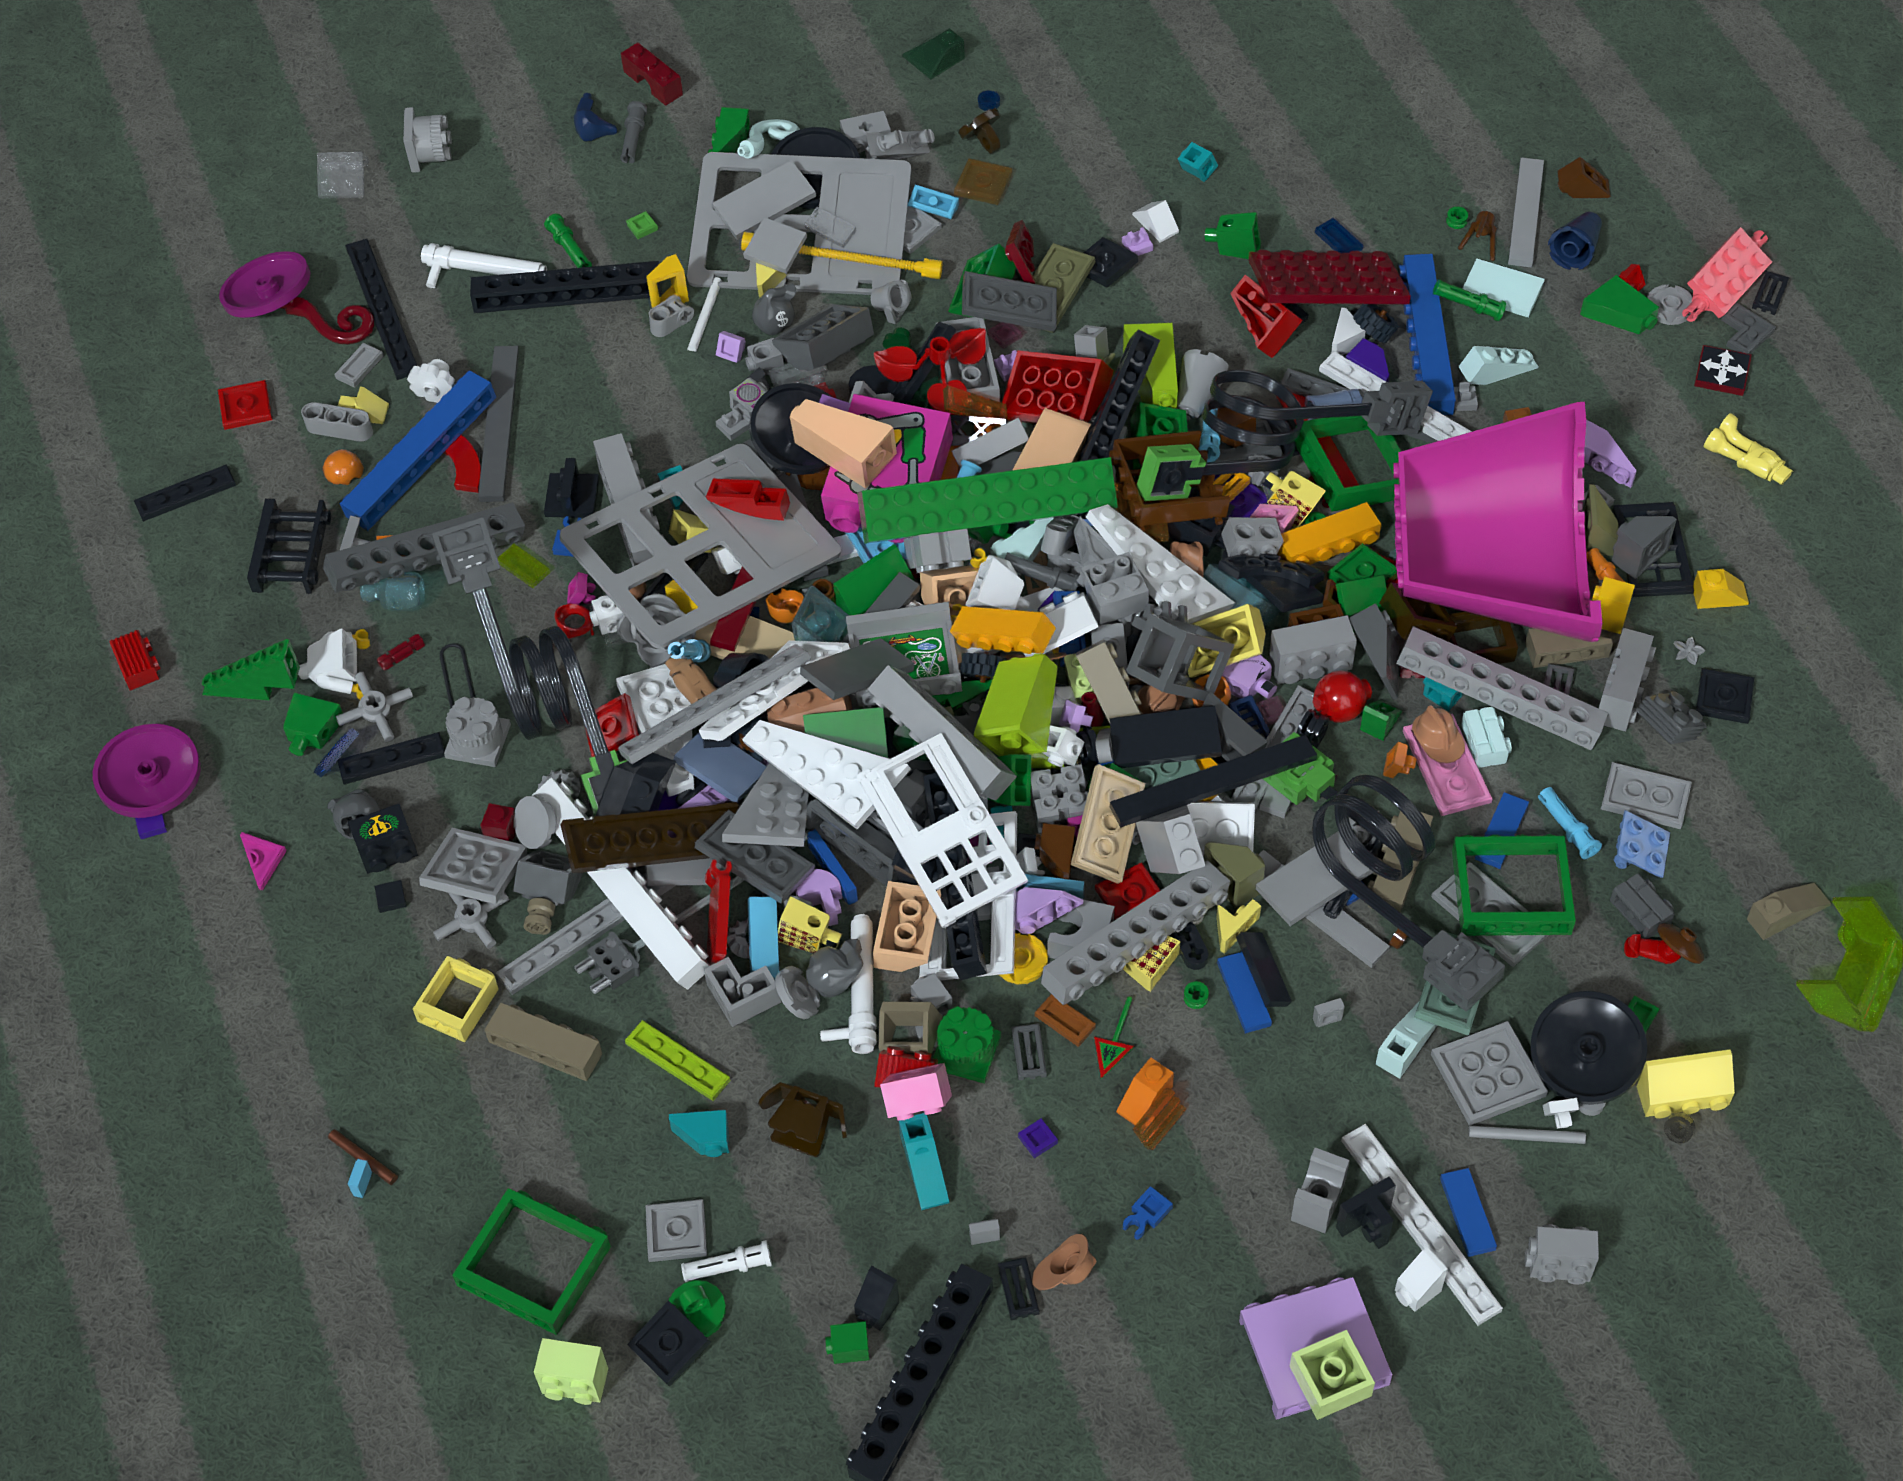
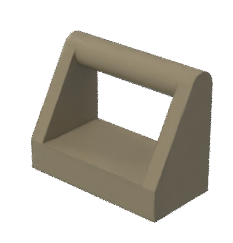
[879,1002,943,1053]

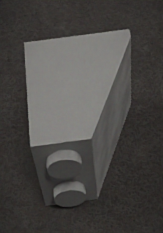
[1136,805,1206,874]

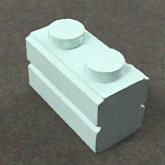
[1461,707,1512,768]

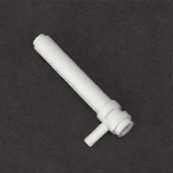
[421,243,547,288]
[820,914,877,1054]

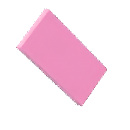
[1403,714,1492,816]

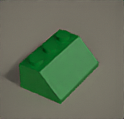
[948,244,1016,320]
[1130,402,1188,479]
[833,544,914,622]

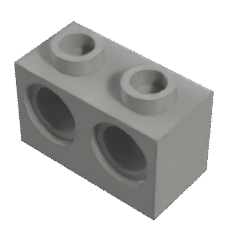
[1221,517,1283,557]

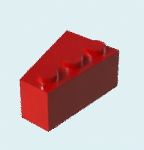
[1230,275,1303,358]

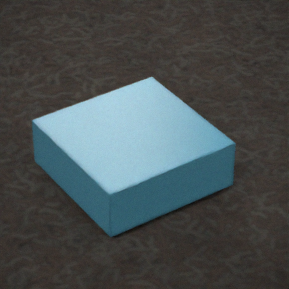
[348,1159,372,1198]

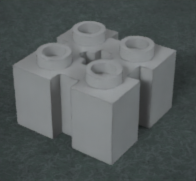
[904,529,972,573]
[1031,764,1088,833]

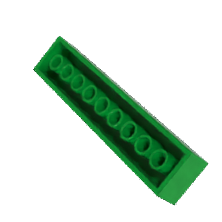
[857,457,1118,544]

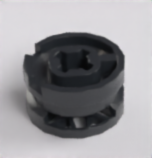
[1296,709,1330,749]
[1076,726,1099,766]

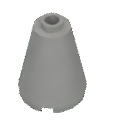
[1177,349,1229,420]

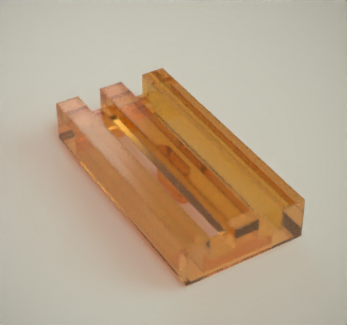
[1133,1088,1186,1150]

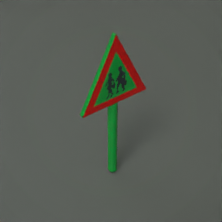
[1094,996,1134,1079]

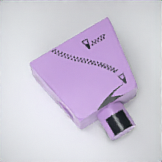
[1222,655,1277,699]

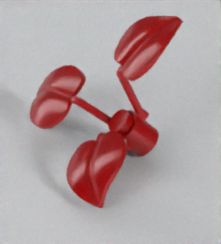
[874,328,986,415]

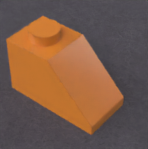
[1116,1058,1174,1128]

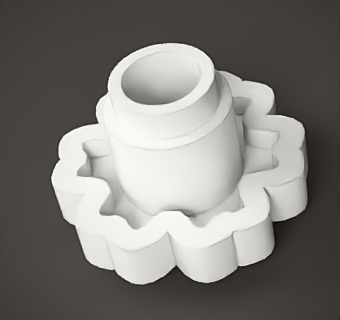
[407,359,455,403]

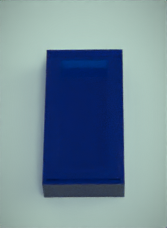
[1315,218,1363,253]
[314,728,359,777]

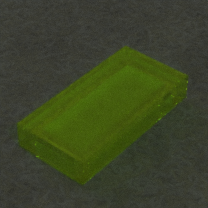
[497,543,550,588]

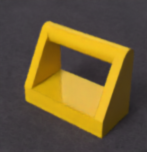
[647,254,689,308]

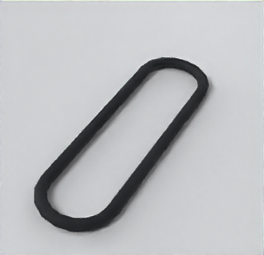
[440,643,475,708]

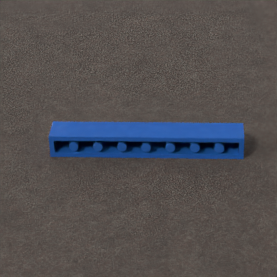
[1398,254,1456,415]
[340,370,496,531]

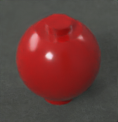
[1313,670,1372,723]

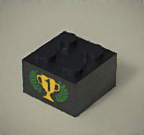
[348,803,418,874]

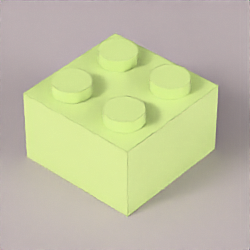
[1289,1330,1375,1420]
[534,1338,608,1405]

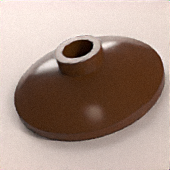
[1657,923,1704,964]

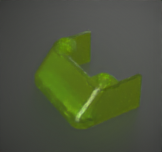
[1796,896,1903,1032]

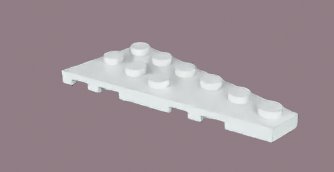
[1086,504,1235,624]
[699,640,850,741]
[616,664,694,797]
[742,720,911,829]

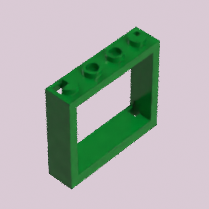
[1295,416,1401,512]
[1452,834,1576,936]
[452,1188,611,1335]

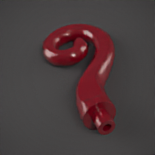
[280,297,374,345]

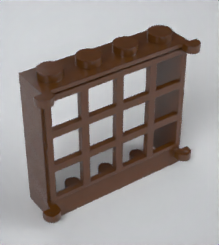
[1109,431,1230,533]

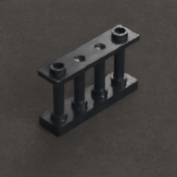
[247,498,331,594]

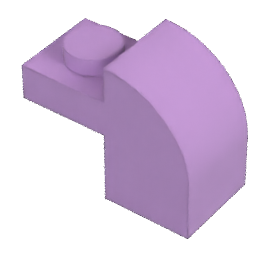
[795,869,842,926]

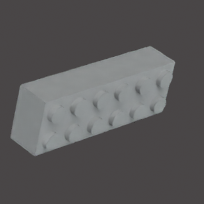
[593,433,664,579]
[867,665,1017,800]

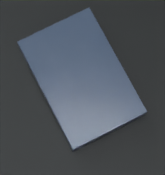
[673,732,766,803]

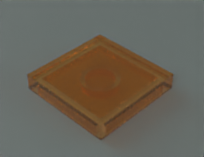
[954,159,1012,205]

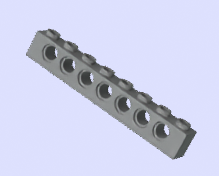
[1396,626,1608,750]
[1041,860,1230,1005]

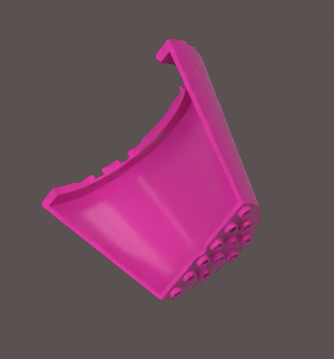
[1393,402,1602,642]

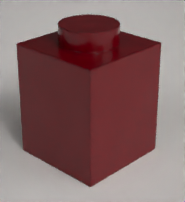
[480,803,516,842]

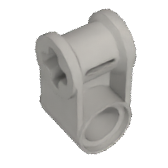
[649,295,694,337]

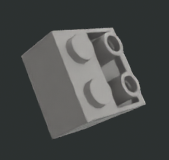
[1081,552,1149,625]

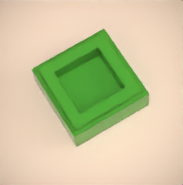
[626,211,658,239]

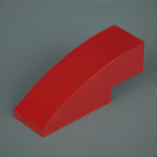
[706,478,790,521]

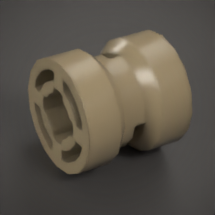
[524,898,555,935]

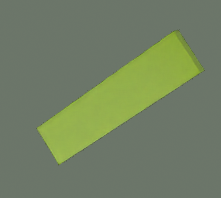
[625,1020,731,1101]

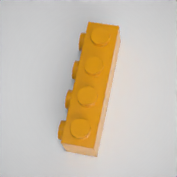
[1277,502,1381,565]
[949,606,1056,654]

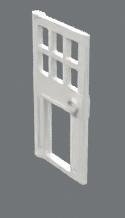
[856,733,1028,928]
[919,811,1017,980]

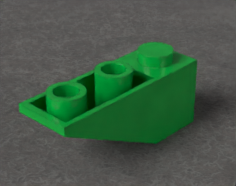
[708,107,750,153]

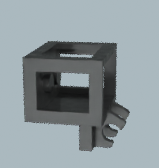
[1126,601,1235,701]

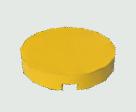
[999,933,1048,984]

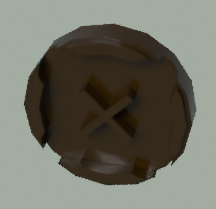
[958,108,1001,154]

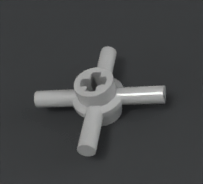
[336,672,413,742]
[433,891,509,949]

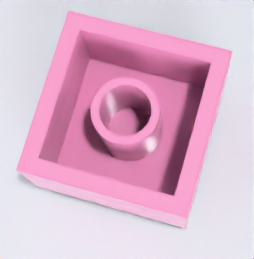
[880,1063,952,1120]

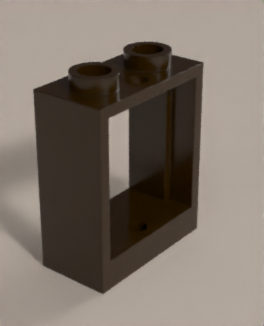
[1380,582,1457,642]
[1449,612,1518,664]

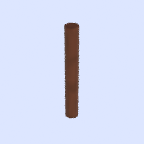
[328,1129,398,1185]

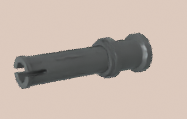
[620,101,648,163]
[1005,552,1080,591]

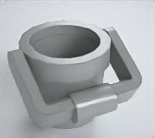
[871,280,912,324]

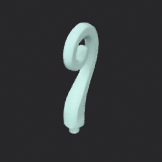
[737,119,800,158]

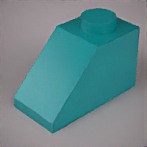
[669,1110,729,1157]

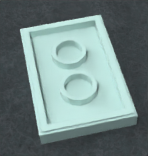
[1463,259,1545,318]

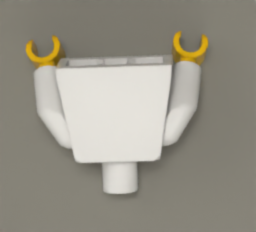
[950,548,1030,622]
[298,629,370,700]

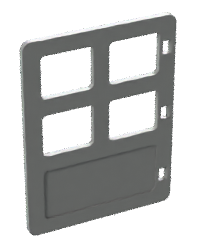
[687,152,911,295]
[560,444,841,648]

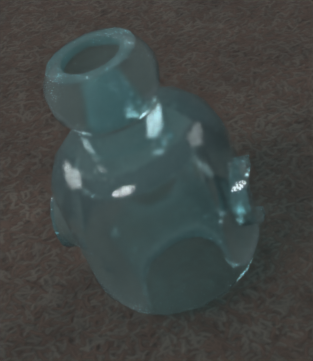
[360,571,425,612]

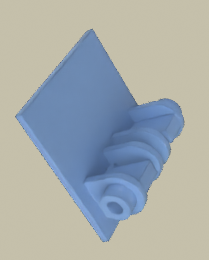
[1614,810,1670,878]

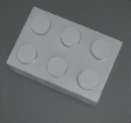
[1269,615,1357,684]

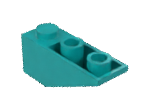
[898,1113,949,1210]

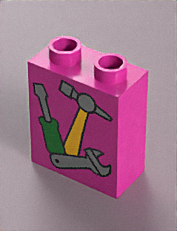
[821,394,953,543]

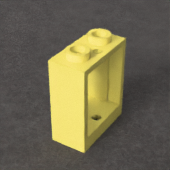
[413,956,499,1042]

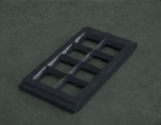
[1613,502,1694,597]

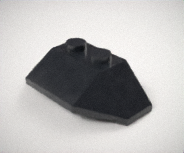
[595,752,676,816]

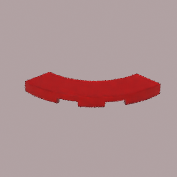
[443,435,481,493]

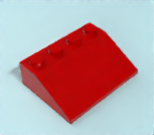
[997,350,1114,424]

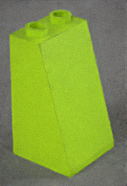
[1123,323,1178,409]
[974,654,1058,757]

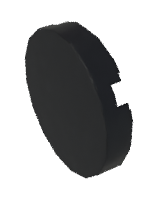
[848,365,897,397]

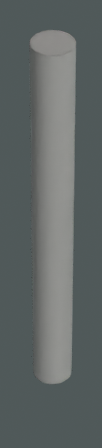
[1468,1126,1586,1144]

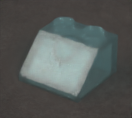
[791,585,849,642]

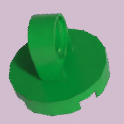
[669,1280,727,1337]

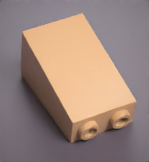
[790,399,897,489]
[1013,408,1091,470]

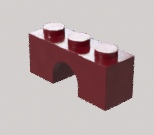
[621,42,683,106]

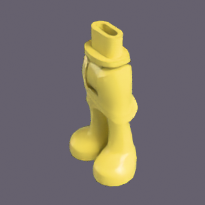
[1704,413,1793,485]

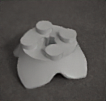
[616,594,696,668]

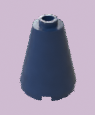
[1548,212,1602,270]

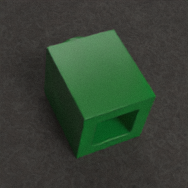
[825,1322,870,1364]

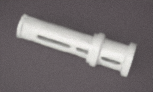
[681,1240,772,1282]

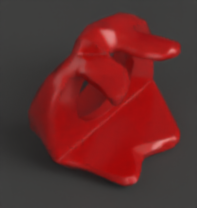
[555,603,594,639]

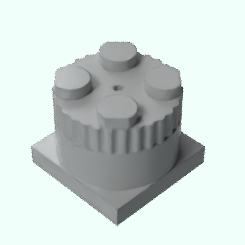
[403,107,452,172]
[444,697,511,767]

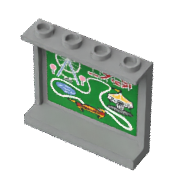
[846,602,962,706]

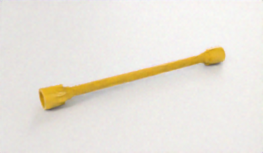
[741,232,943,280]

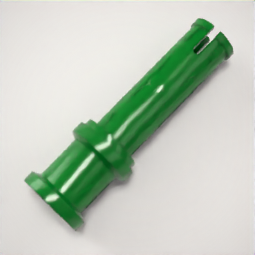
[544,213,592,268]
[1433,279,1506,321]

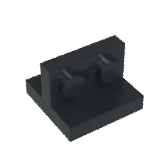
[544,458,599,518]
[1336,1177,1396,1249]

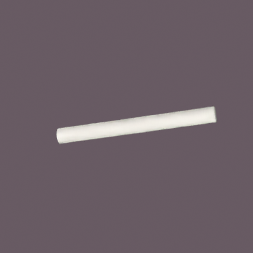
[687,277,722,351]

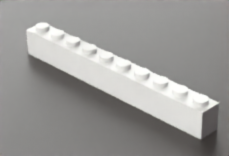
[532,777,711,990]

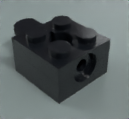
[1163,486,1235,557]

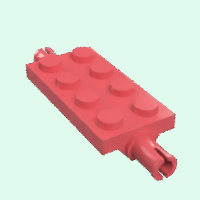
[1682,227,1772,322]

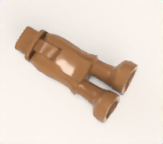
[665,658,717,704]

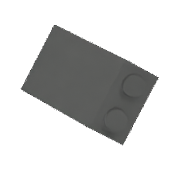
[1349,603,1398,700]

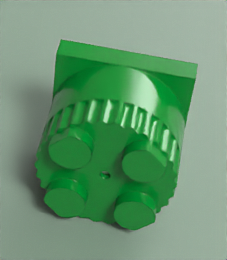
[933,1007,1001,1084]

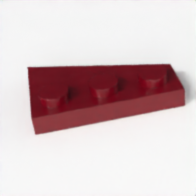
[1005,220,1035,284]

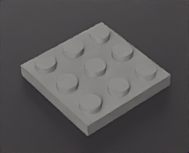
[419,828,527,904]
[1431,1021,1548,1126]

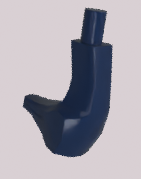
[574,93,617,141]

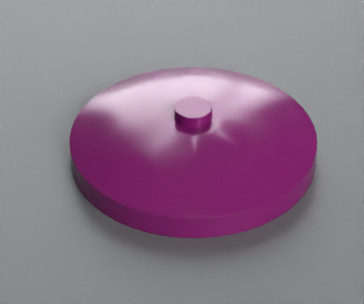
[219,251,311,318]
[93,724,201,818]

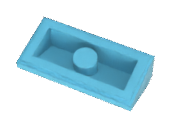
[908,185,959,219]

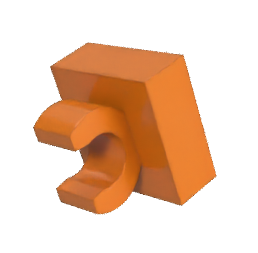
[1383,742,1417,778]

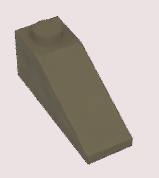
[1525,628,1613,668]
[1747,883,1831,940]

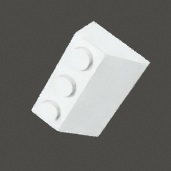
[1024,591,1099,657]

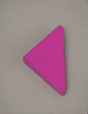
[240,832,286,891]

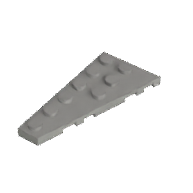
[722,763,809,847]

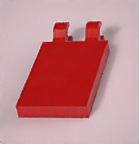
[705,859,732,965]

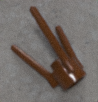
[1458,211,1497,261]

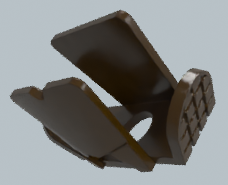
[758,1082,847,1157]

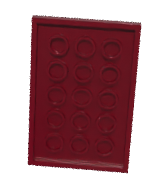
[1248,250,1411,304]

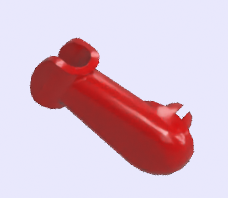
[1624,934,1681,964]

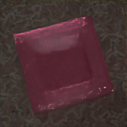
[988,322,1022,349]
[1256,696,1288,726]

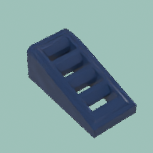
[1227,694,1270,739]

